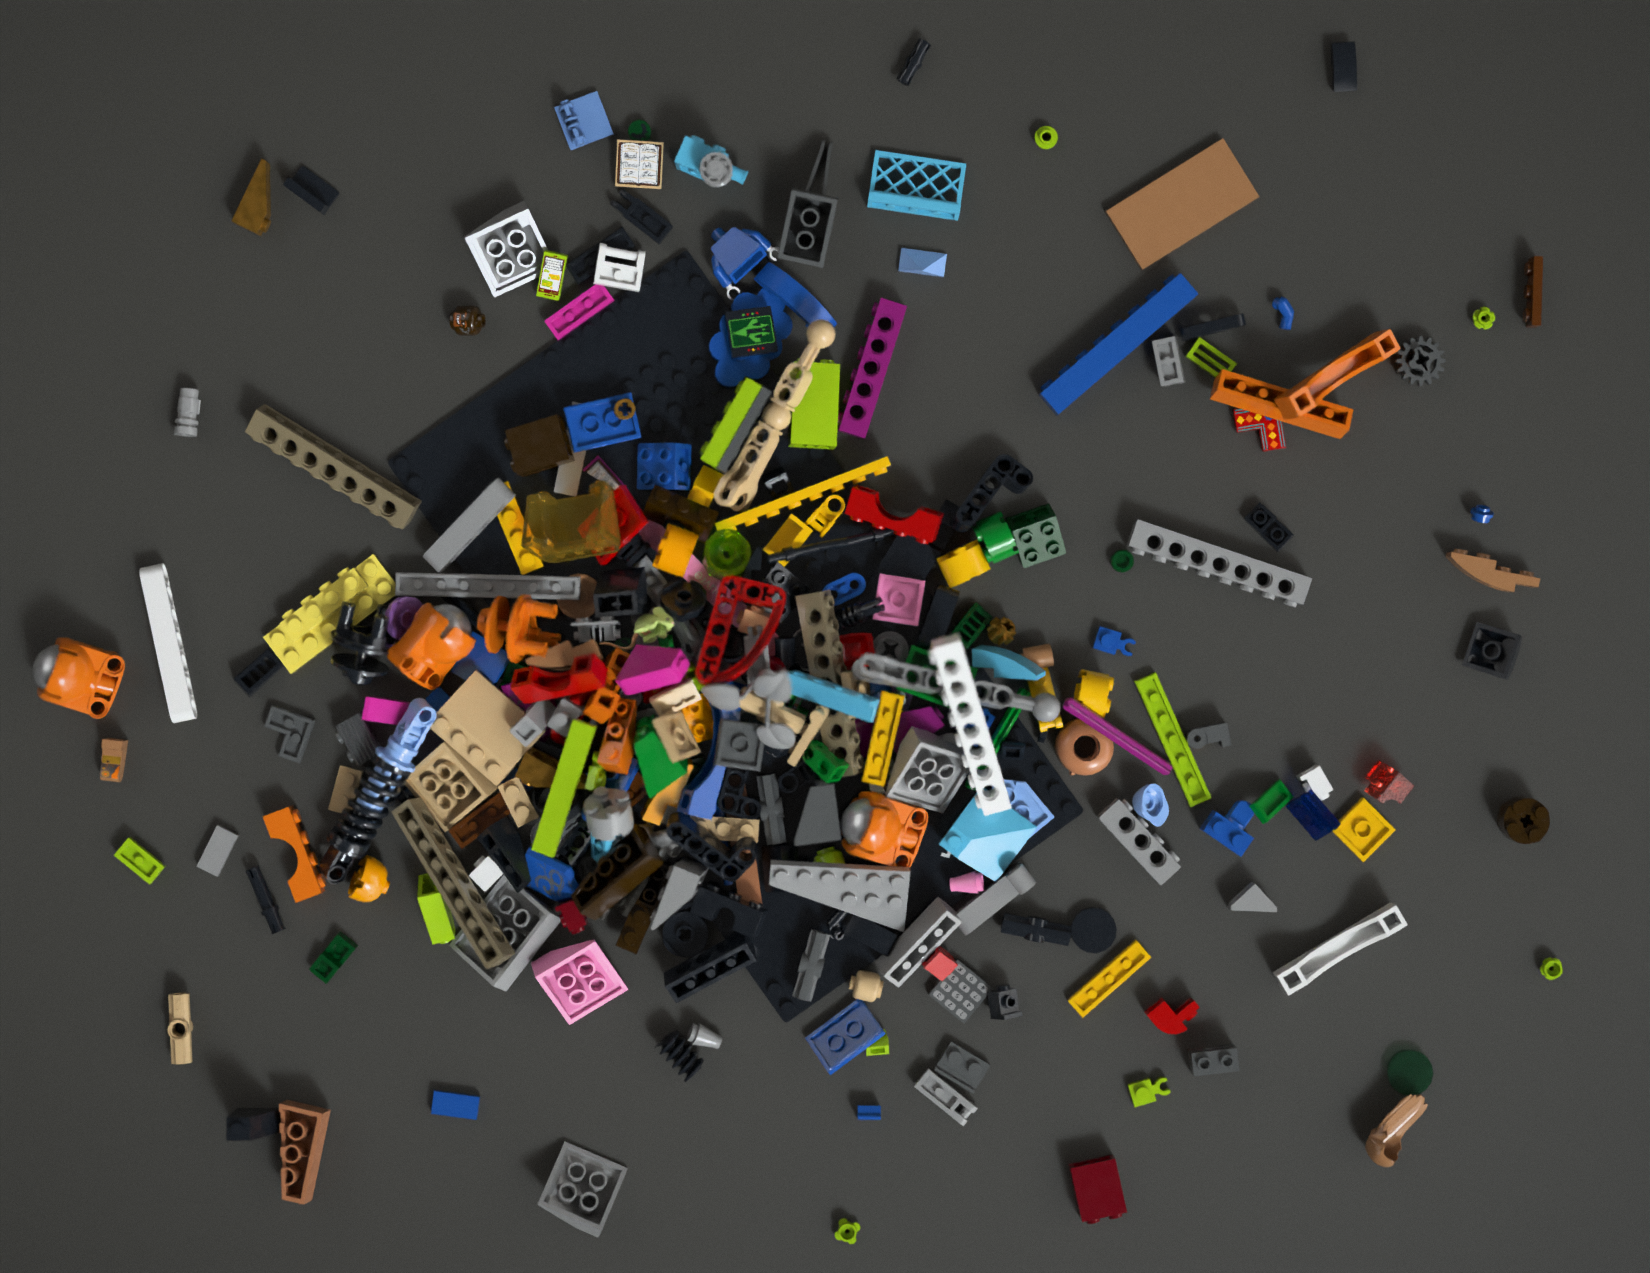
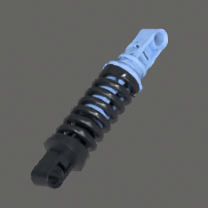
[319,698,436,884]

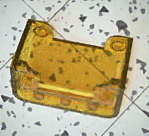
[521,480,621,563]

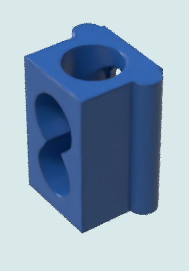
[857,1106,881,1120]

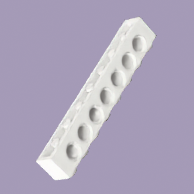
[929,633,1011,816]

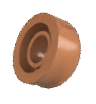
[1055,718,1114,776]

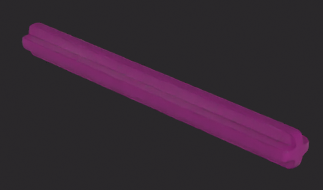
[1063,698,1173,775]

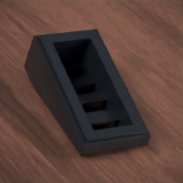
[234,648,284,698]

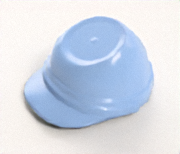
[1132,783,1169,827]

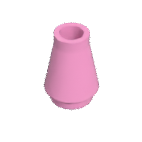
[950,871,984,894]

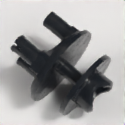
[330,602,397,685]

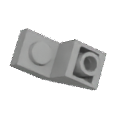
[509,700,556,747]

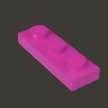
[544,284,614,341]

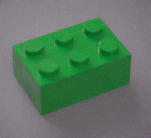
[896,645,978,709]

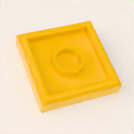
[1330,797,1396,862]

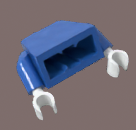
[711,227,780,300]

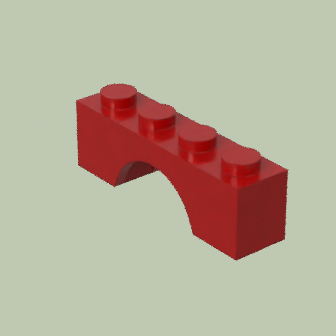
[845,484,944,544]
[510,653,608,704]

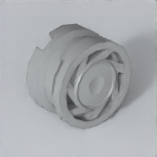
[700,152,733,188]

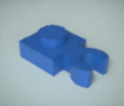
[1092,626,1136,656]

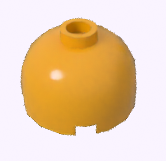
[348,855,390,902]

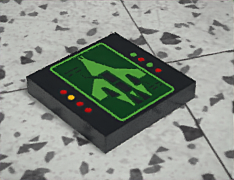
[724,306,778,359]

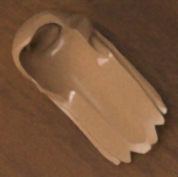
[1365,1094,1428,1167]

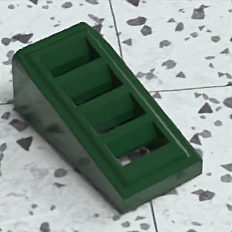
[947,602,993,651]

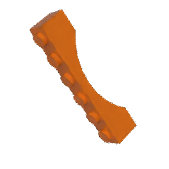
[1274,329,1401,420]

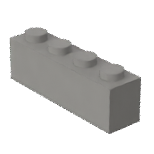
[875,897,962,988]

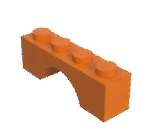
[263,805,326,903]

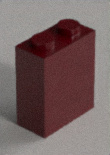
[1068,1154,1127,1224]

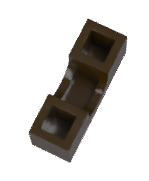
[643,484,719,544]

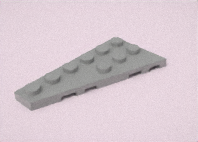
[769,860,910,932]

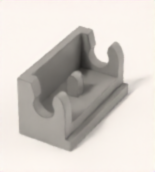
[1152,336,1186,386]

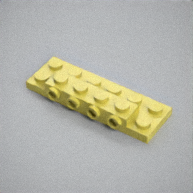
[263,554,396,674]

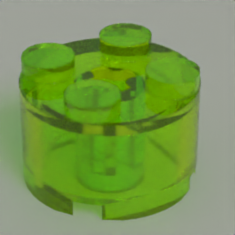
[702,529,751,580]

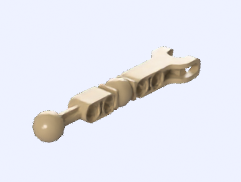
[714,319,836,512]

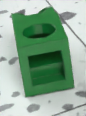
[802,740,849,783]

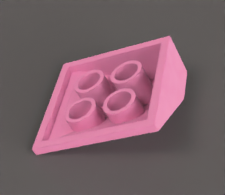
[531,939,628,1025]

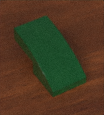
[309,931,358,984]

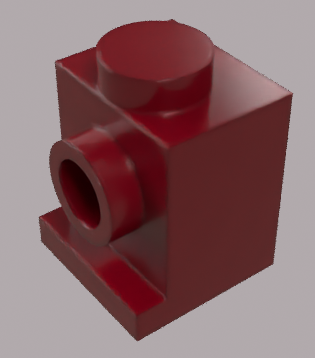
[555,899,588,935]

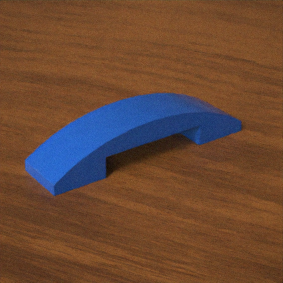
[754,262,837,327]

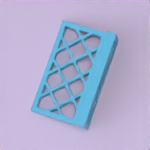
[867,150,966,221]

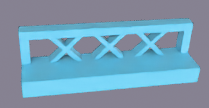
[787,670,880,722]

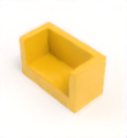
[763,513,813,567]

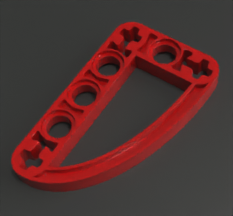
[696,575,786,685]

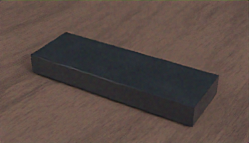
[566,227,636,285]

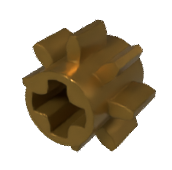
[987,616,1016,646]

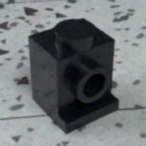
[987,984,1023,1020]

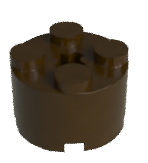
[1497,796,1550,844]

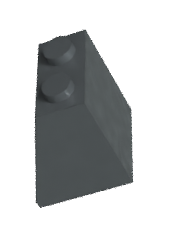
[794,779,841,846]

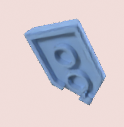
[992,779,1054,837]

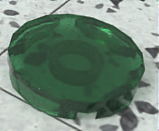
[1387,1049,1433,1095]

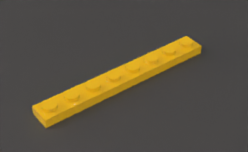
[715,456,891,535]

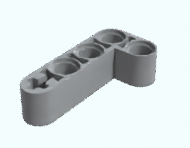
[956,862,1037,936]

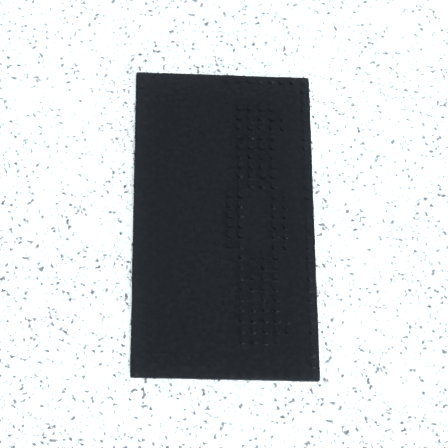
[388,251,1083,1022]

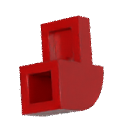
[1144,998,1200,1034]

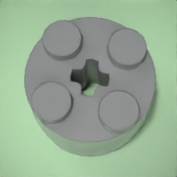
[583,787,634,841]

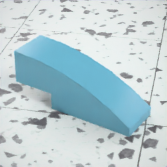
[972,645,1046,680]

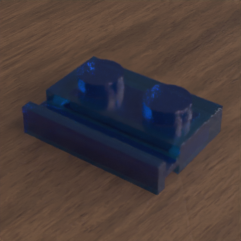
[1286,789,1341,841]

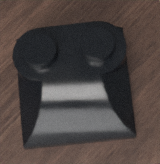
[1462,622,1522,680]

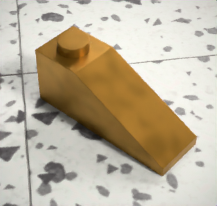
[232,159,271,236]
[515,747,587,789]

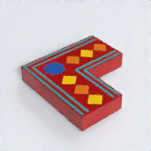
[1232,409,1286,452]

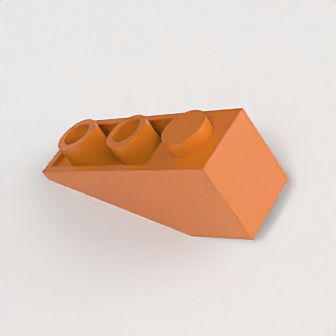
[597,698,637,775]

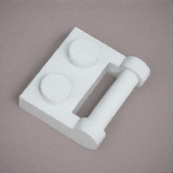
[593,243,646,292]

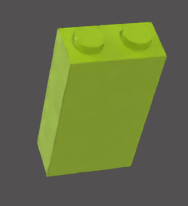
[788,358,840,450]

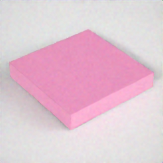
[872,574,925,626]

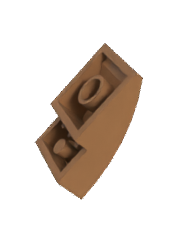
[526,639,605,671]

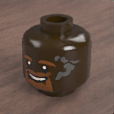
[450,306,486,336]

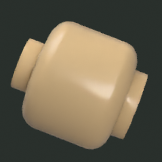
[849,970,884,1002]

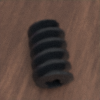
[654,1030,704,1082]

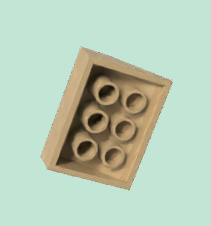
[430,670,546,786]

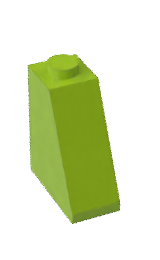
[417,873,455,945]

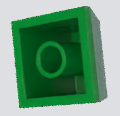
[634,713,688,798]

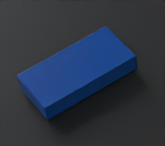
[431,1090,480,1120]

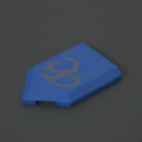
[525,846,579,903]

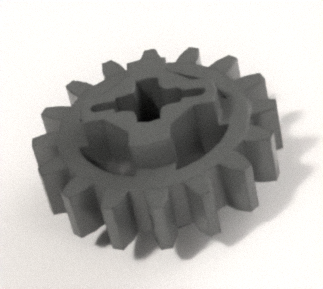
[1394,336,1446,387]

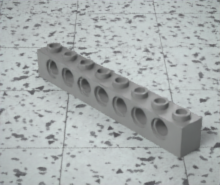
[1126,519,1312,608]

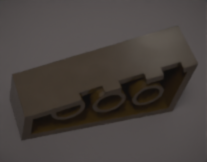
[571,823,664,920]

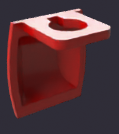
[839,633,875,670]

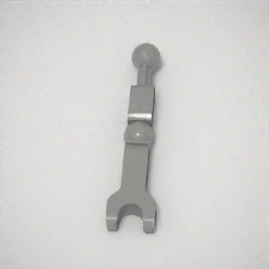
[852,654,1060,722]

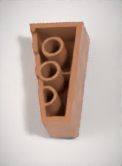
[279,1100,331,1205]

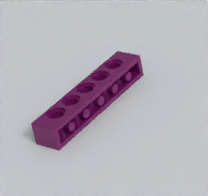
[838,298,907,440]

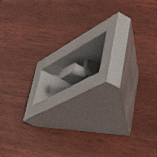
[1228,882,1277,912]

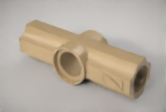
[739,686,806,735]
[167,992,193,1064]

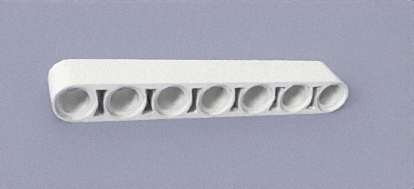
[139,563,197,723]

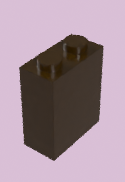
[504,414,575,477]

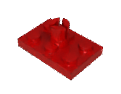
[578,485,648,565]

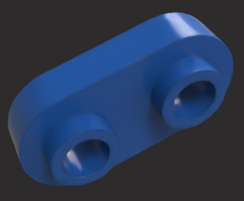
[823,573,866,606]

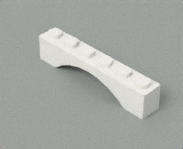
[1272,902,1408,996]

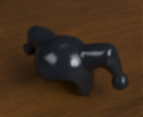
[701,618,748,681]

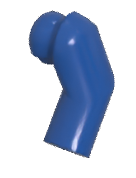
[1272,297,1294,330]

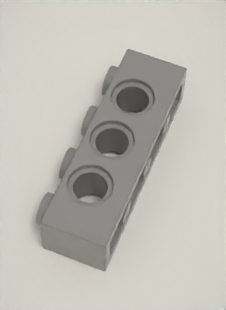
[1096,798,1181,885]

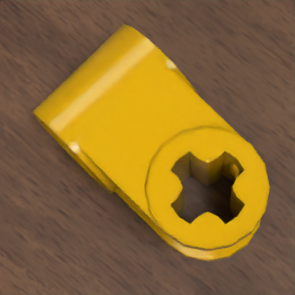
[804,495,845,538]

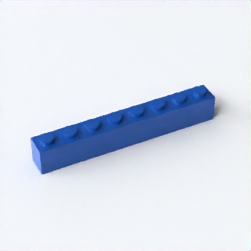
[1039,273,1198,416]

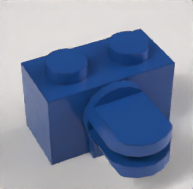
[1199,800,1254,857]

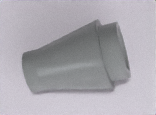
[687,1023,723,1049]

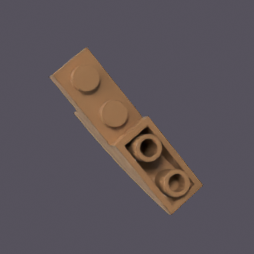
[1446,549,1540,592]

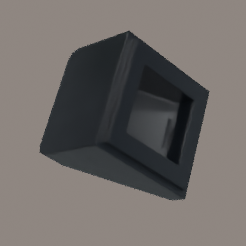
[762,466,794,500]

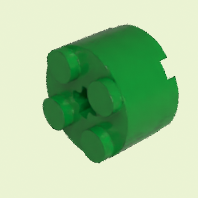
[972,511,1019,564]

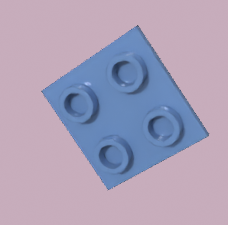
[554,91,613,150]

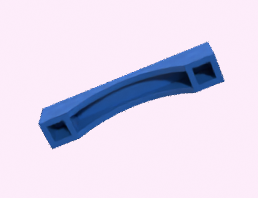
[677,681,748,820]

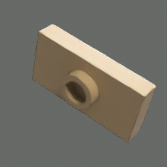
[649,677,702,717]

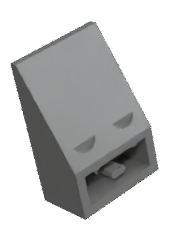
[650,857,709,930]

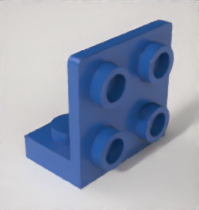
[637,443,691,491]

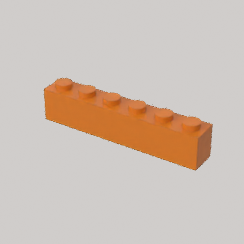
[1210,369,1354,439]

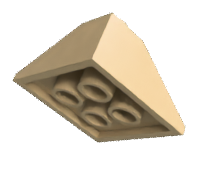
[405,742,500,832]

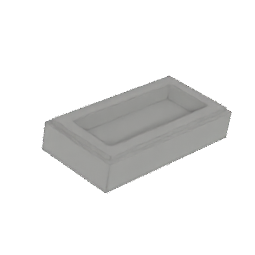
[196,825,239,877]

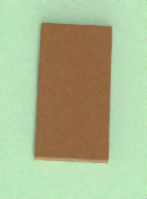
[1105,138,1259,271]

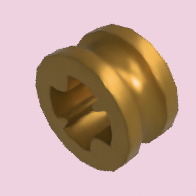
[614,399,636,420]

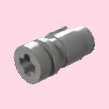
[174,388,201,437]

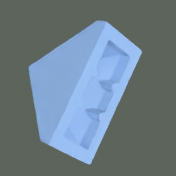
[898,248,947,277]

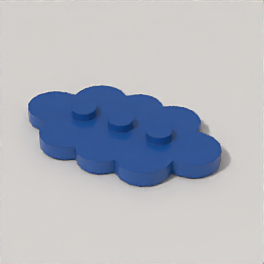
[709,288,793,388]

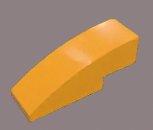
[641,758,693,825]

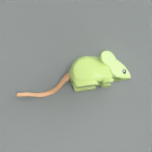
[599,607,674,651]

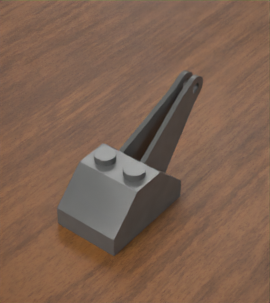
[778,140,838,268]

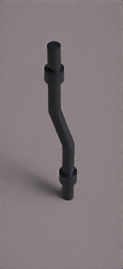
[766,527,895,564]

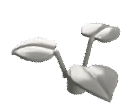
[701,669,796,749]

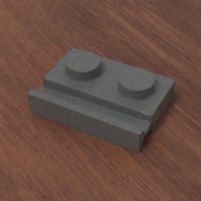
[934,1041,990,1093]

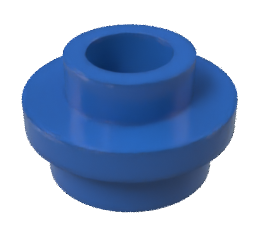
[1470,505,1494,523]

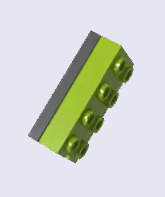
[700,378,774,474]

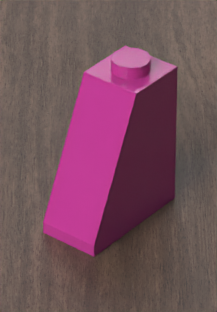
[615,644,690,695]
[362,695,425,725]

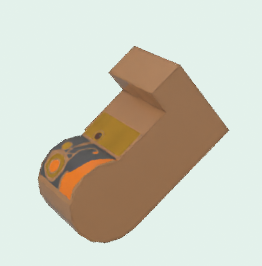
[100,738,128,782]

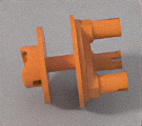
[477,594,561,663]

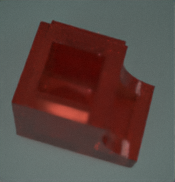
[1365,760,1414,804]

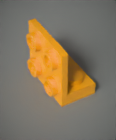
[679,693,713,743]

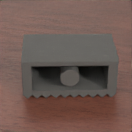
[335,712,382,766]

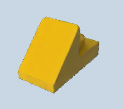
[687,465,724,508]

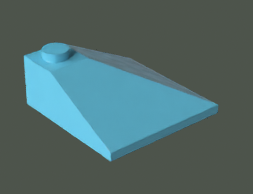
[939,788,1037,882]

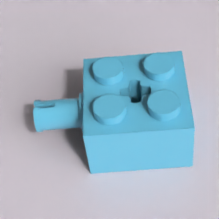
[674,135,748,185]

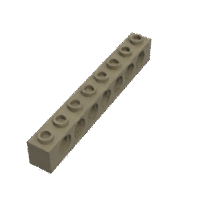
[245,404,422,530]
[795,590,864,777]
[391,798,516,969]

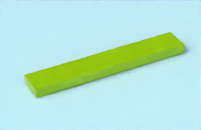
[1134,672,1212,807]
[531,719,597,858]

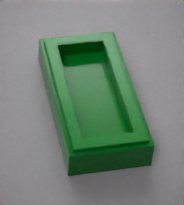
[1249,779,1293,824]

